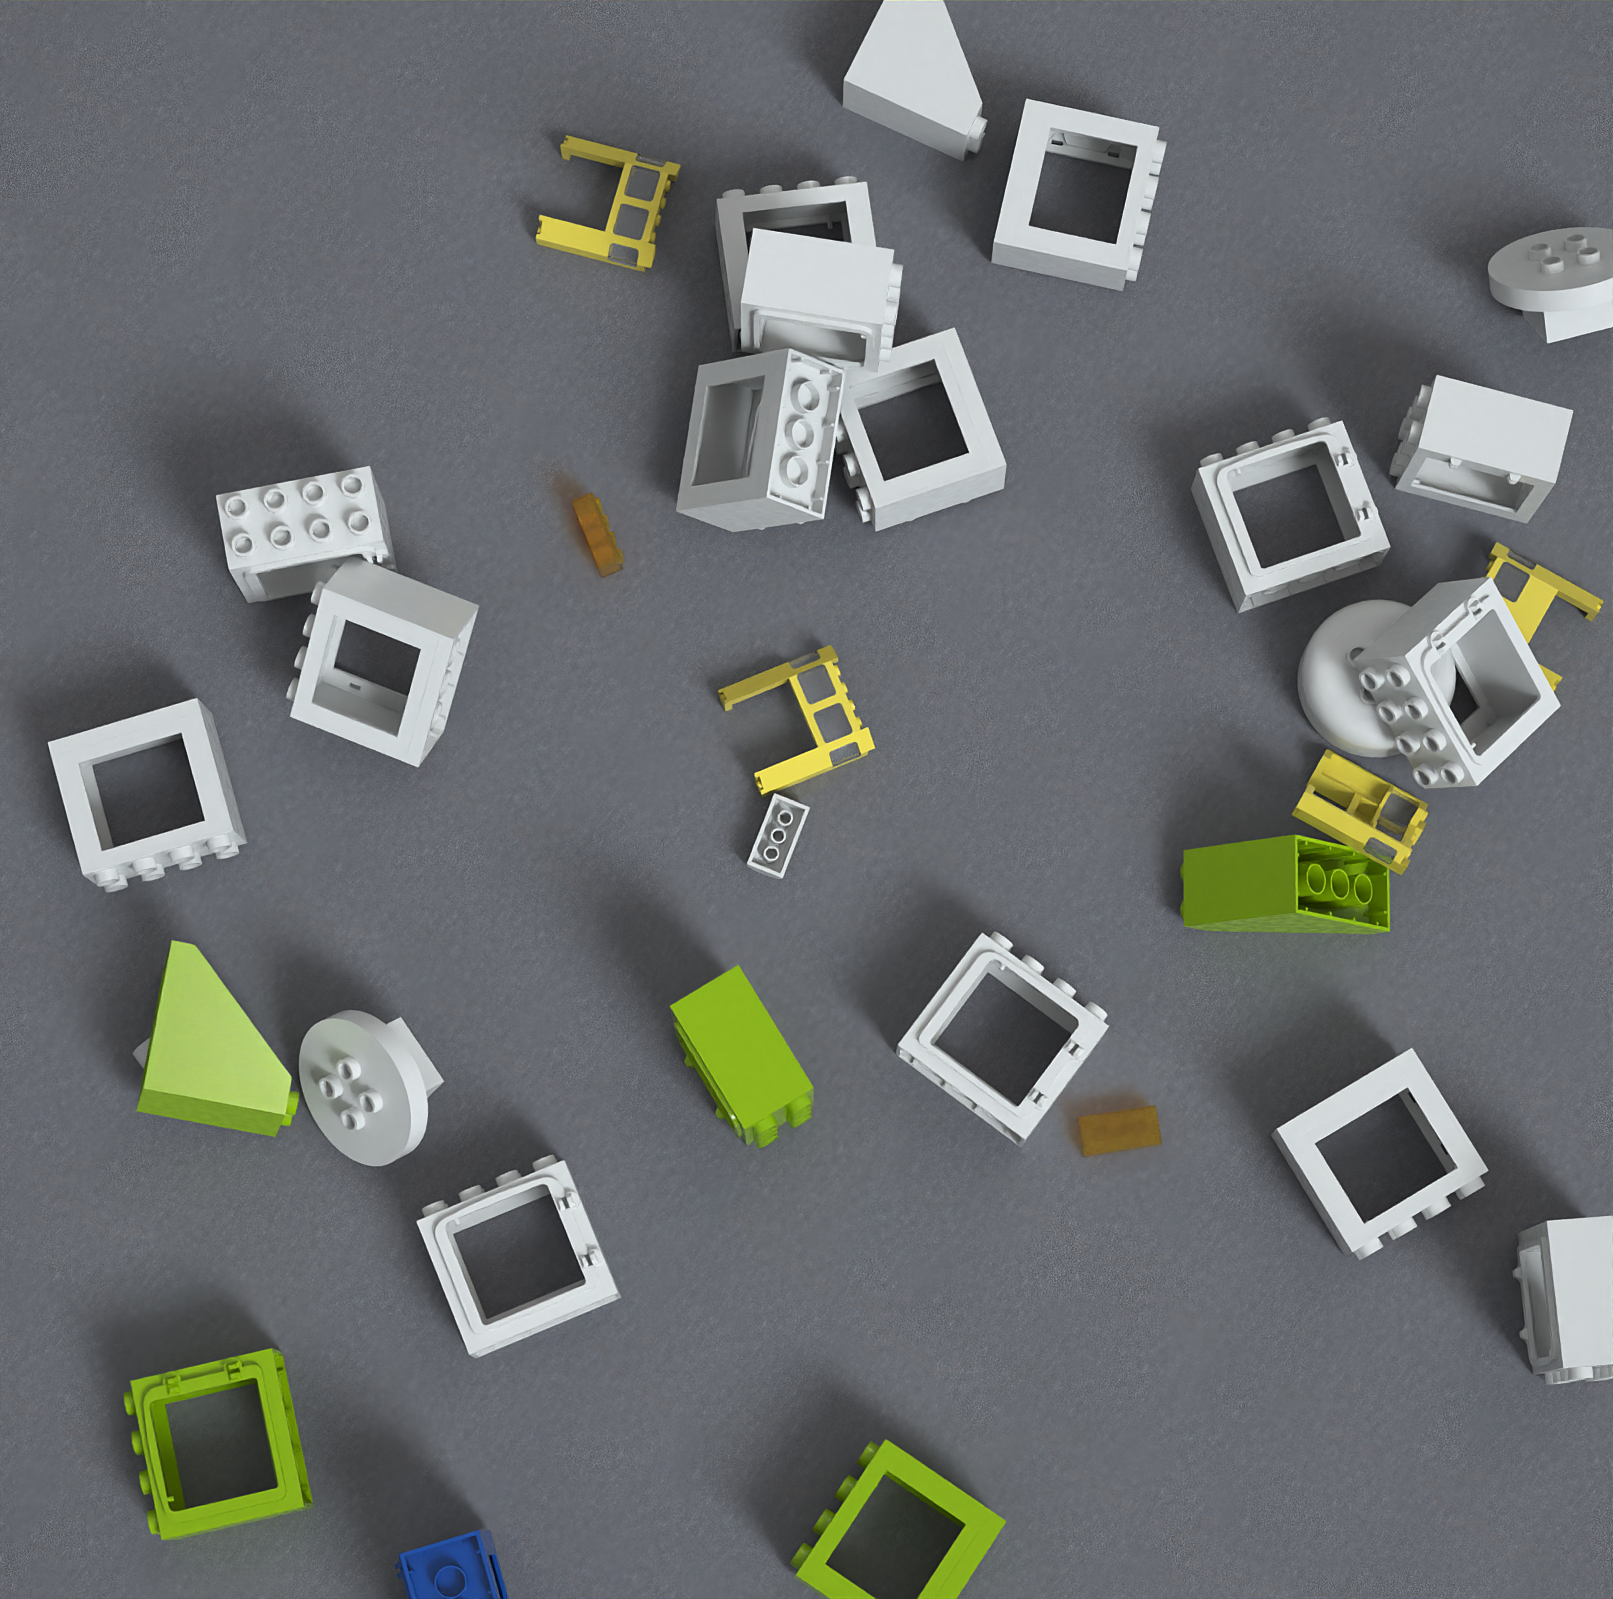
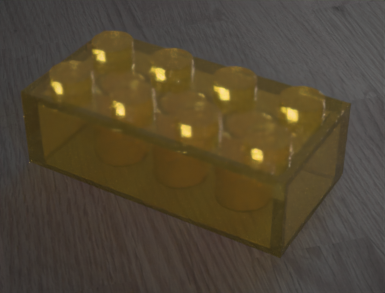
[572,492,625,578]
[1077,1105,1162,1158]

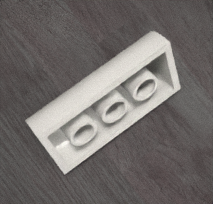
[746,793,810,879]

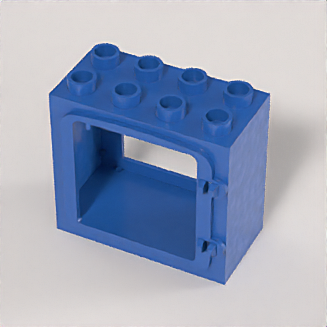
[395,1530,509,1599]

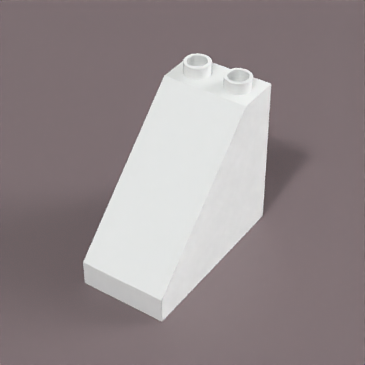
[843,0,988,162]

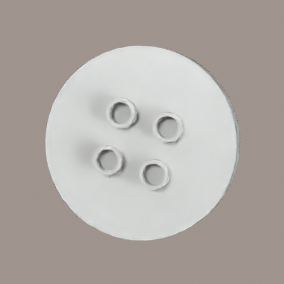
[1488,227,1613,344]
[299,1010,444,1166]

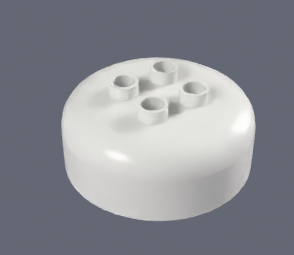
[1297,600,1456,757]

